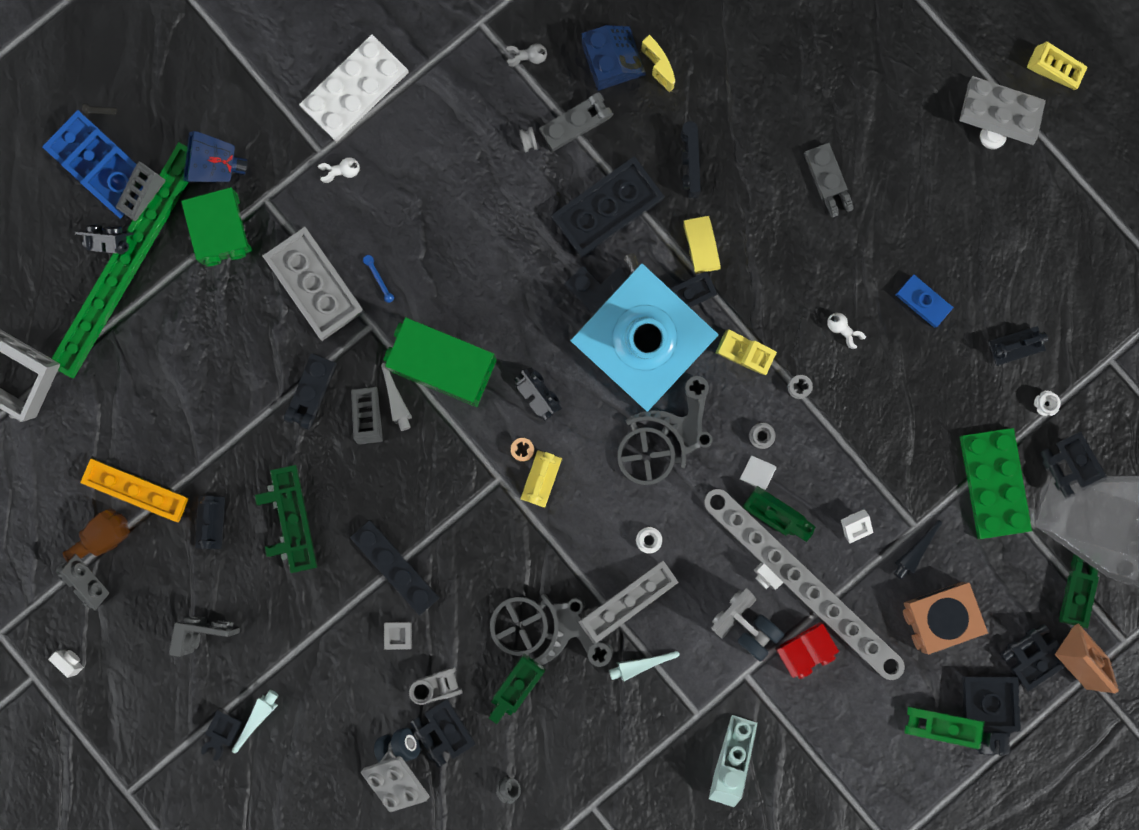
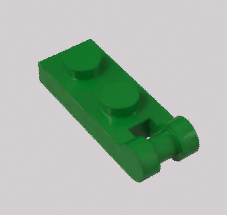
[904,706,984,749]

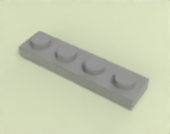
[579,561,679,644]

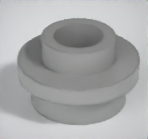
[749,423,776,449]

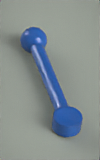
[363,255,394,303]

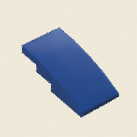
[42,110,146,219]

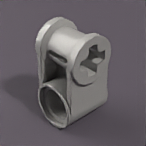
[409,667,463,705]

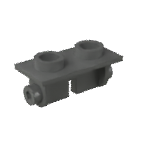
[56,554,109,610]

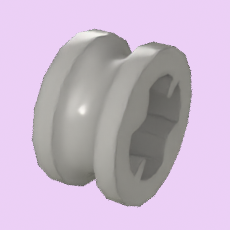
[519,127,537,153]
[787,375,813,399]

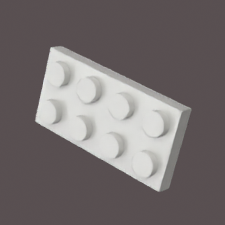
[299,35,409,142]

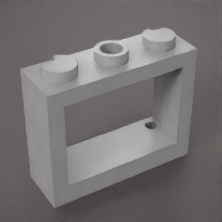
[0,329,60,422]

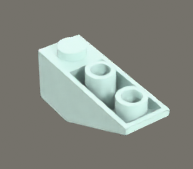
[709,715,757,807]

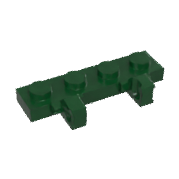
[255,465,318,573]

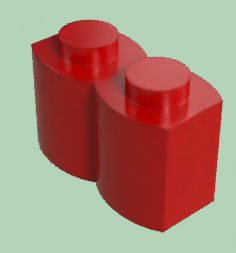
[775,622,839,679]

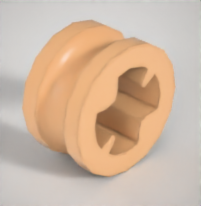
[511,438,534,462]

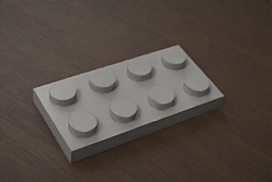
[263,227,365,341]

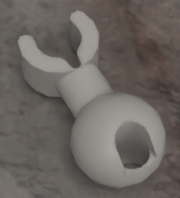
[506,43,547,66]

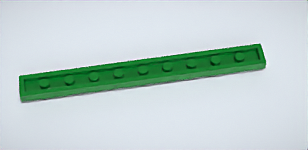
[52,142,189,378]

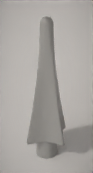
[381,363,412,431]

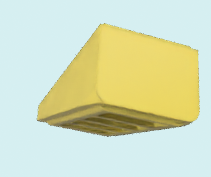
[1027,42,1087,90]

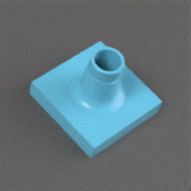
[570,264,719,412]

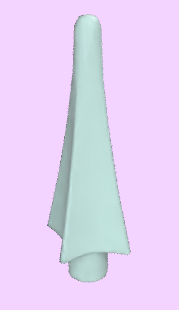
[609,651,679,681]
[232,690,278,753]

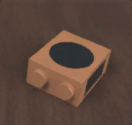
[903,582,988,654]

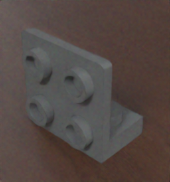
[169,616,240,657]

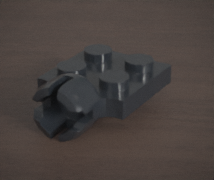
[962,677,1021,756]

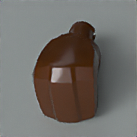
[62,509,130,562]

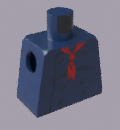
[183,131,247,182]

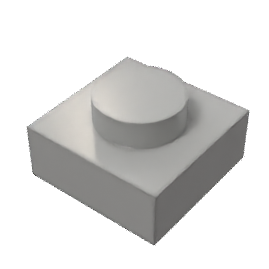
[384,622,412,650]

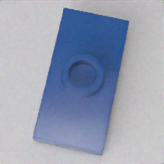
[896,274,954,328]

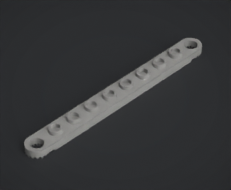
[704,489,905,680]

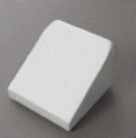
[740,456,777,490]

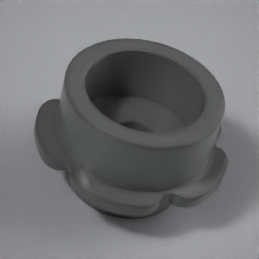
[496,777,521,804]

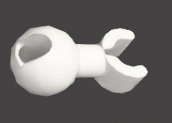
[318,158,360,183]
[827,313,866,349]

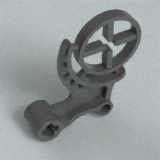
[617,376,713,485]
[490,593,613,667]

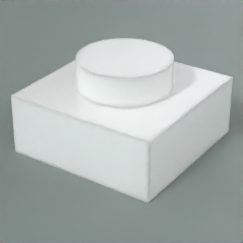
[841,509,873,543]
[754,563,783,590]
[48,650,84,678]

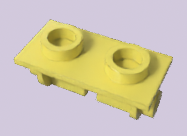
[521,450,562,508]

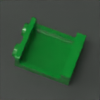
[181,187,252,267]

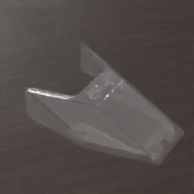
[1036,476,1139,589]

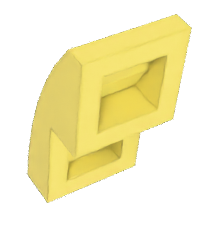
[641,35,675,92]
[684,216,720,274]
[715,329,777,375]

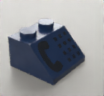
[582,25,646,91]

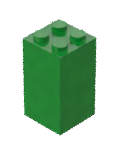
[384,318,497,407]

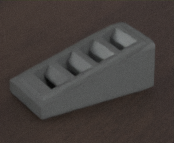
[116,161,166,222]
[351,387,383,444]

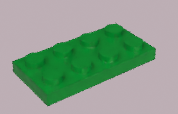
[960,428,1032,539]

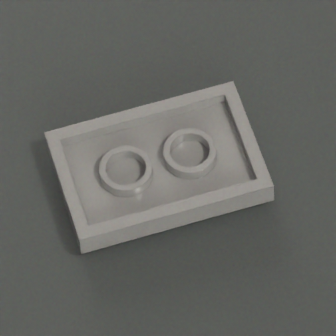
[959,76,1046,145]

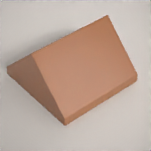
[1055,623,1119,693]

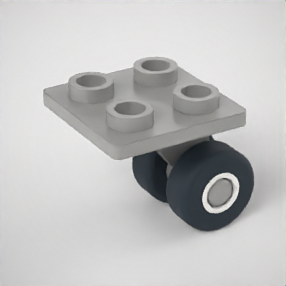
[711,588,784,662]
[361,728,429,812]

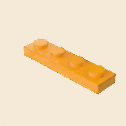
[80,459,189,522]

